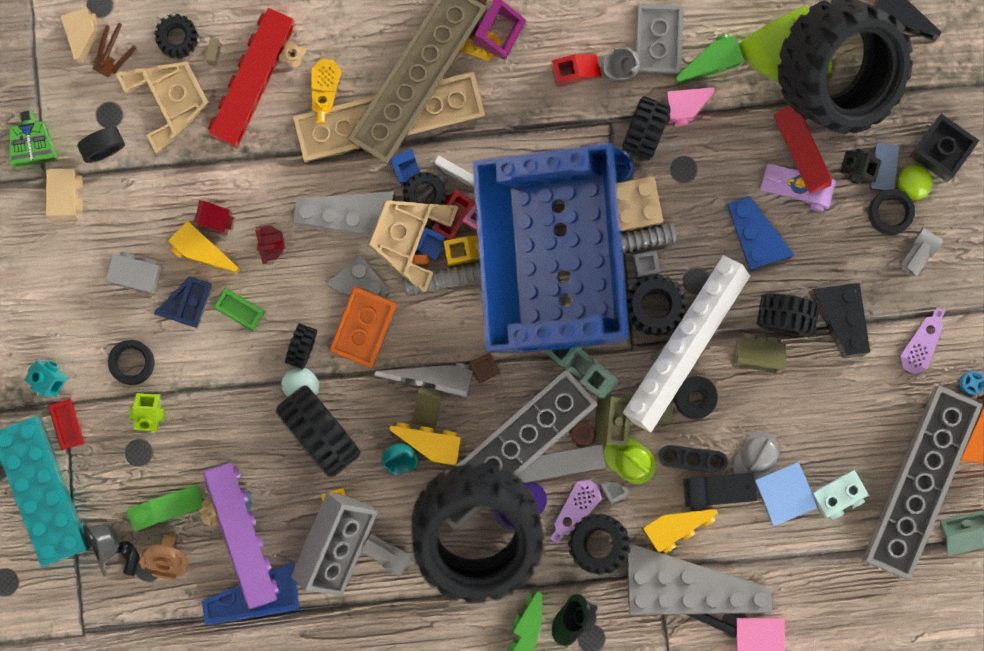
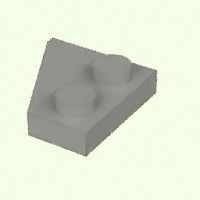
[326,255,391,297]

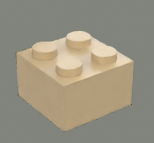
[617,176,664,233]

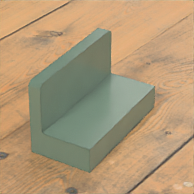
[940,510,984,556]

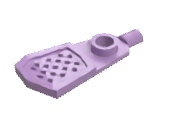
[899,307,945,375]
[550,480,602,544]

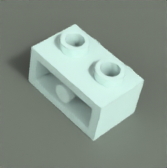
[812,470,869,520]

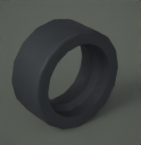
[77,127,125,163]
[868,189,915,235]
[108,340,155,385]

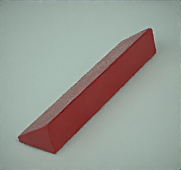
[773,105,832,194]

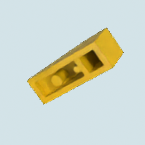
[168,221,241,274]

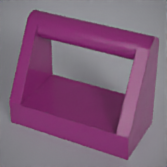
[473,0,526,60]

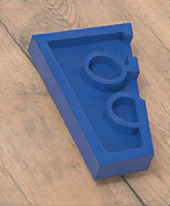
[727,197,794,271]

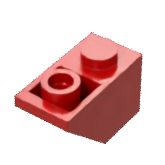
[551,54,602,88]

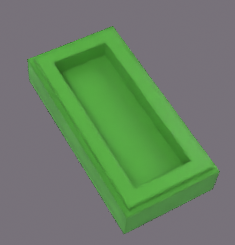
[213,288,266,332]

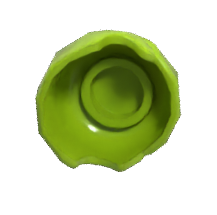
[897,164,933,201]

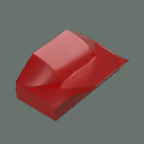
[429,190,476,240]

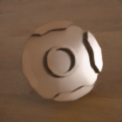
[139,533,188,580]

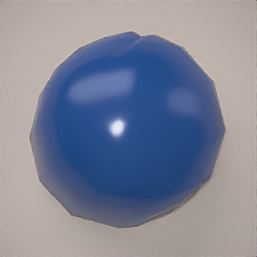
[614,147,635,183]

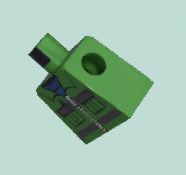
[9,111,58,168]

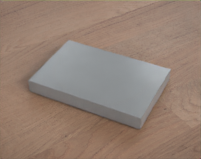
[635,4,684,76]

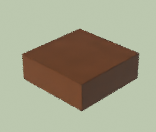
[469,352,500,384]

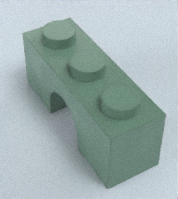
[545,347,620,399]

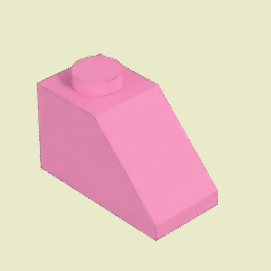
[666,87,714,126]

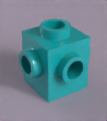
[24,360,68,397]

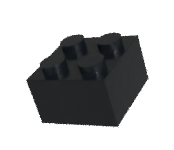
[909,113,980,182]

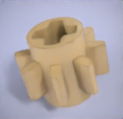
[198,498,219,527]

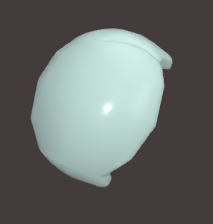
[281,367,319,397]

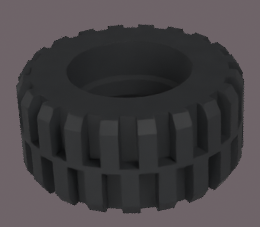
[275,385,361,477]

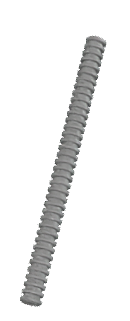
[402,222,677,296]

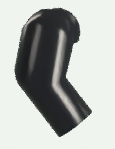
[117,541,140,576]

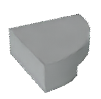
[599,481,631,505]

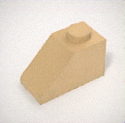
[60,8,99,64]

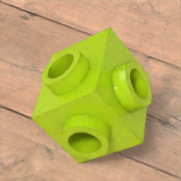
[129,393,165,432]

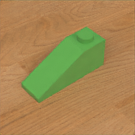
[674,34,744,86]
[126,485,203,532]

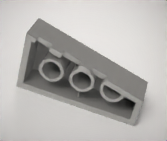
[293,191,395,238]

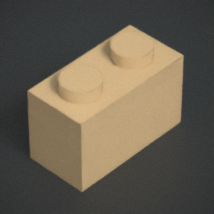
[46,169,83,219]

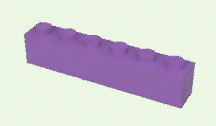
[202,463,279,609]

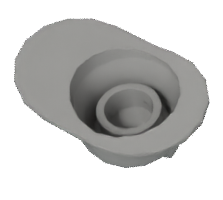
[733,432,780,485]

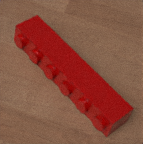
[208,8,295,148]

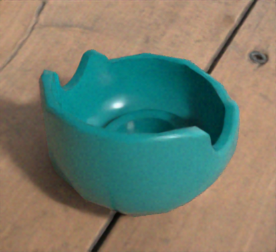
[381,443,419,475]

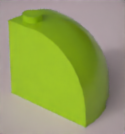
[739,5,832,83]

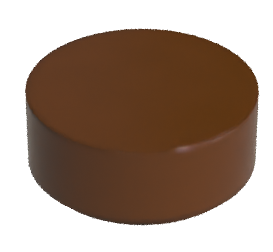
[571,422,595,446]

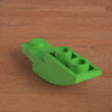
[507,591,543,651]

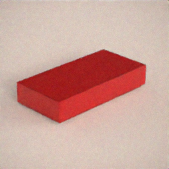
[48,399,85,451]

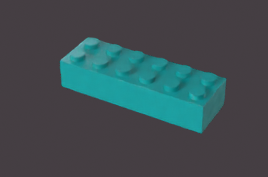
[0,416,91,567]

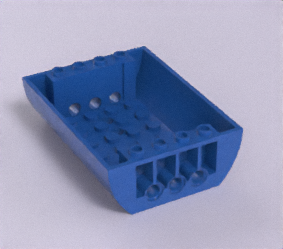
[473,143,629,353]

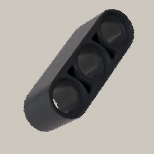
[658,445,728,473]

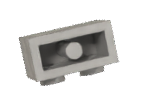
[105,252,162,295]

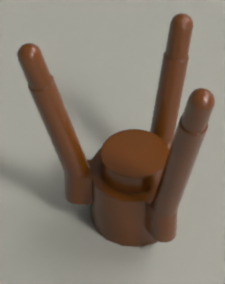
[92,23,136,78]

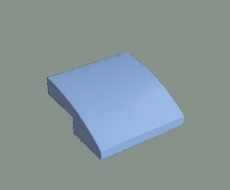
[755,462,817,527]

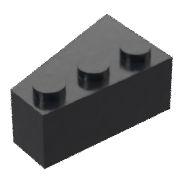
[809,282,870,358]

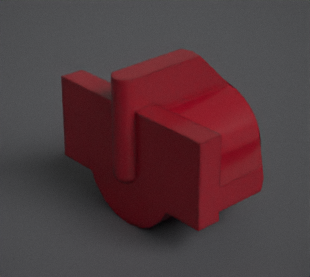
[256,225,285,264]

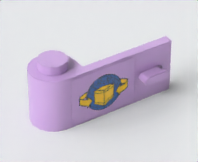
[760,164,836,212]

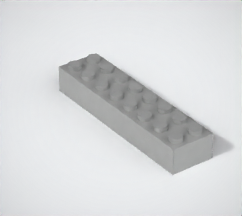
[446,369,598,531]
[862,386,983,580]

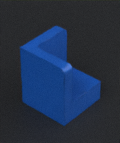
[391,149,421,187]
[416,227,446,262]

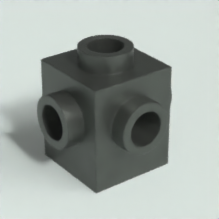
[840,149,881,184]

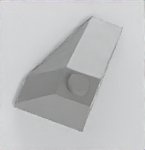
[374,363,473,400]

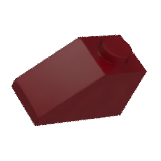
[194,200,235,235]

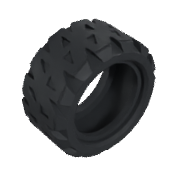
[778,0,913,134]
[411,463,544,603]

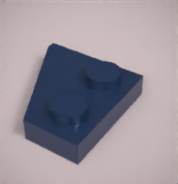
[154,276,213,329]

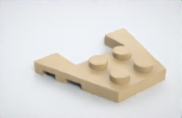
[115,62,209,155]
[368,201,458,292]

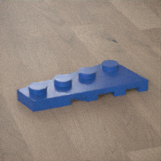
[202,562,300,625]

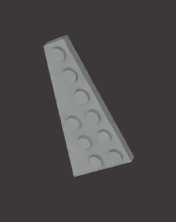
[627,543,772,615]

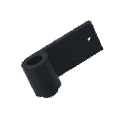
[683,473,757,512]

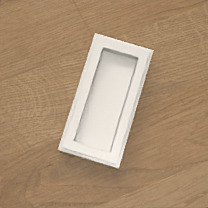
[435,155,474,189]

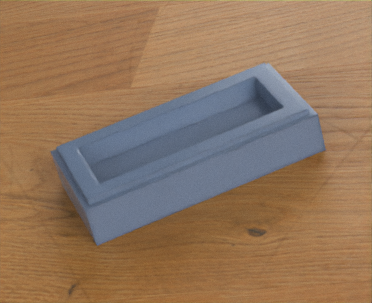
[870,143,900,191]

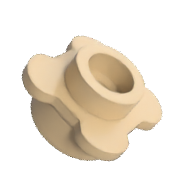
[279,41,306,68]

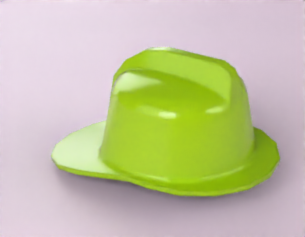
[604,436,656,485]

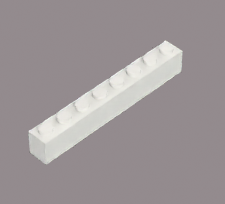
[623,255,750,432]

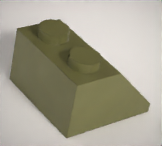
[733,334,786,374]

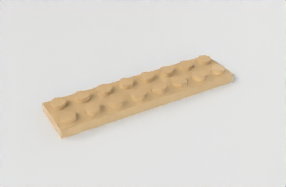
[293,71,485,163]

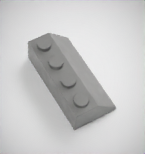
[291,492,378,596]

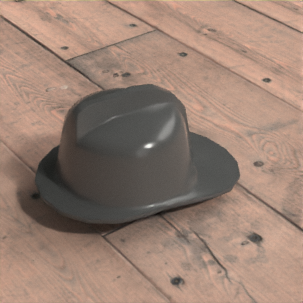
[83,523,119,577]

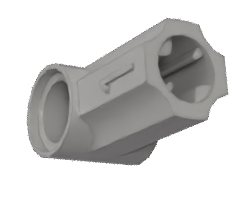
[899,227,943,277]
[361,534,412,577]

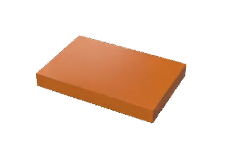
[329,286,398,369]

